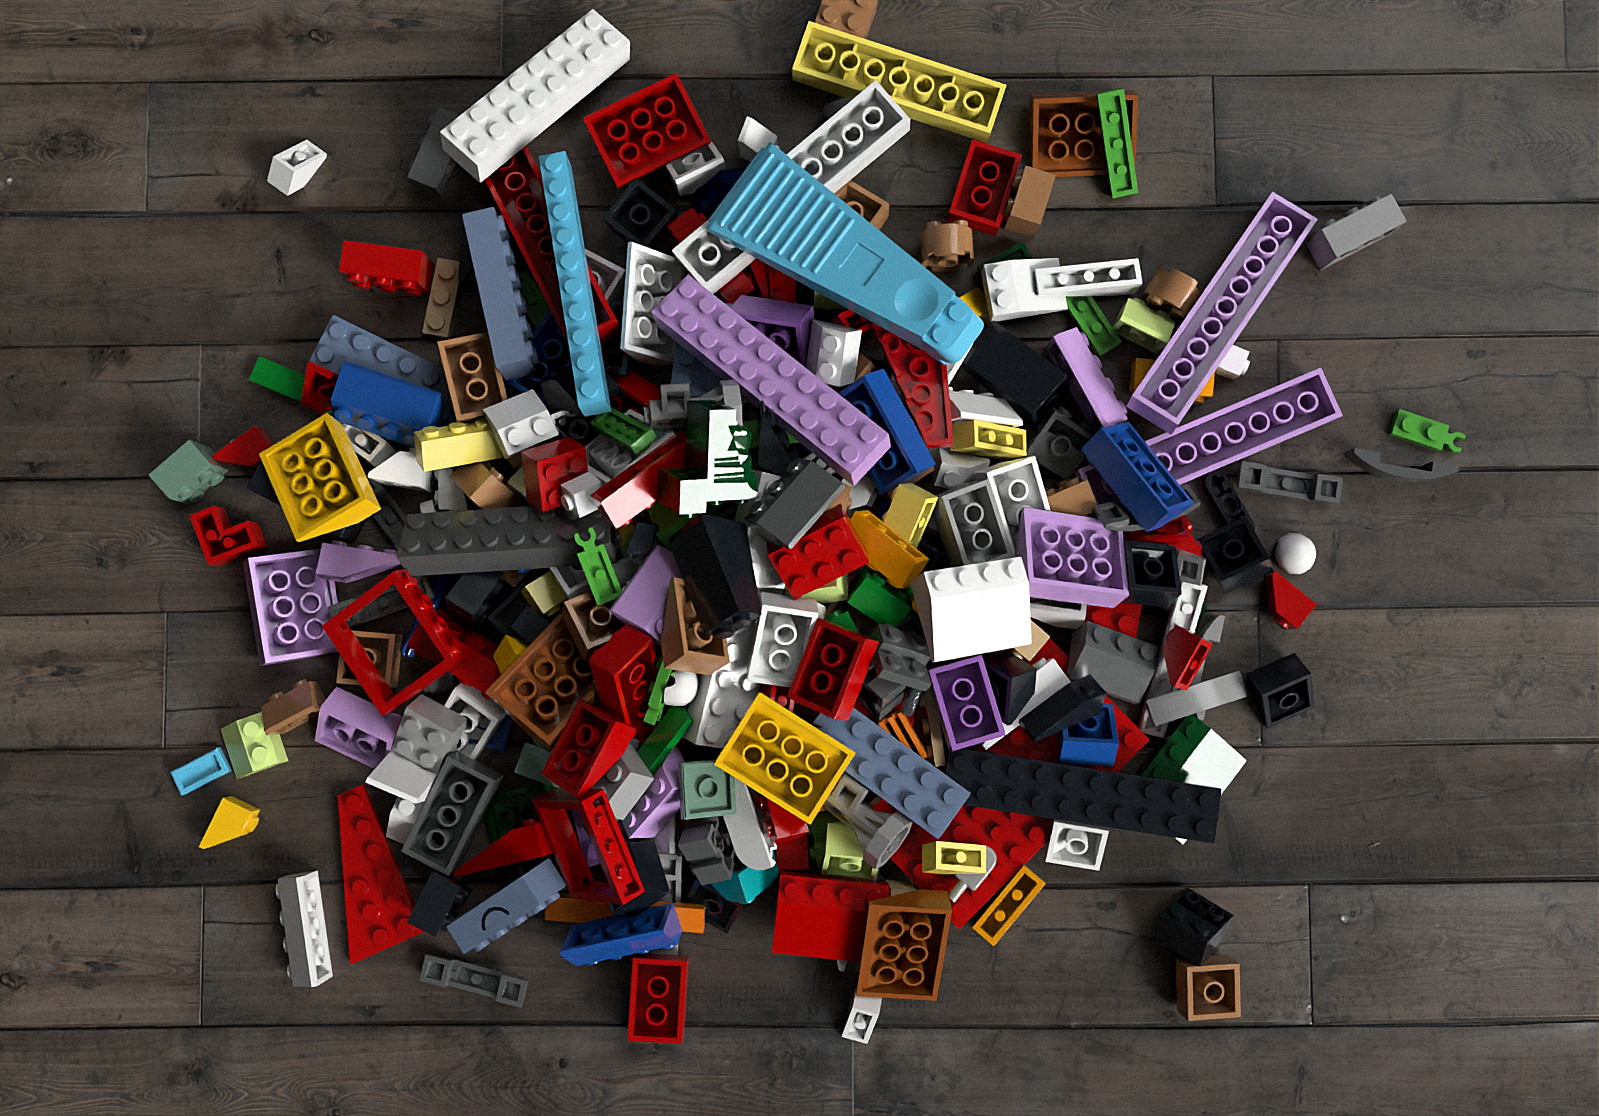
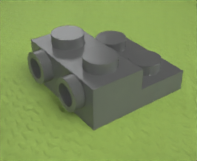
[1026,406,1095,479]
[869,623,931,692]

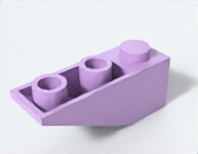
[316,540,402,583]

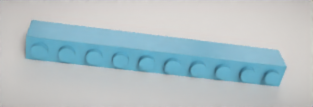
[539,151,611,417]

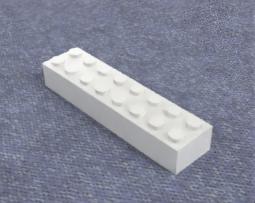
[440,9,630,183]

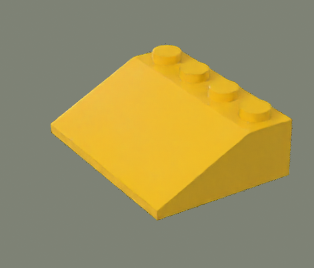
[259,413,381,542]
[714,692,856,824]

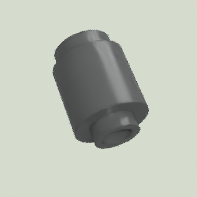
[422,668,461,695]

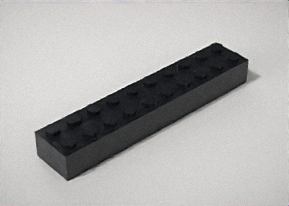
[943,746,1222,844]

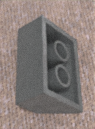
[744,458,846,549]
[1067,621,1158,705]

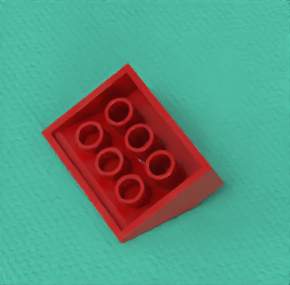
[583,73,711,188]
[772,870,890,962]

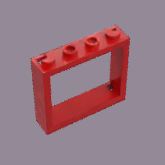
[322,569,467,716]
[532,788,645,905]

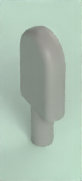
[948,845,997,903]

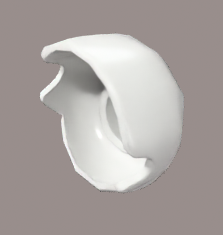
[1274,533,1316,574]
[664,670,699,706]

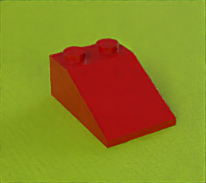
[541,699,636,799]

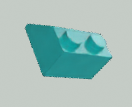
[711,850,780,904]

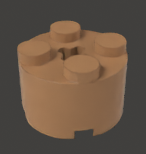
[920,220,974,273]
[1143,265,1205,323]

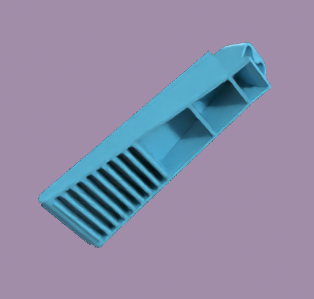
[706,142,984,365]

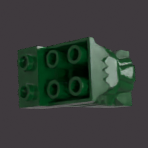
[658,400,759,518]

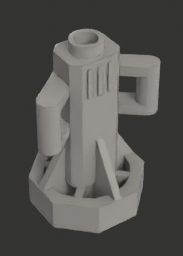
[643,380,743,430]
[822,773,913,869]

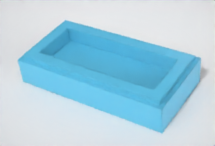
[170,747,232,796]

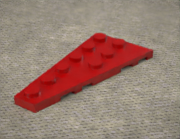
[869,321,954,448]
[338,784,425,965]

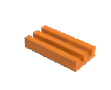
[878,708,928,759]

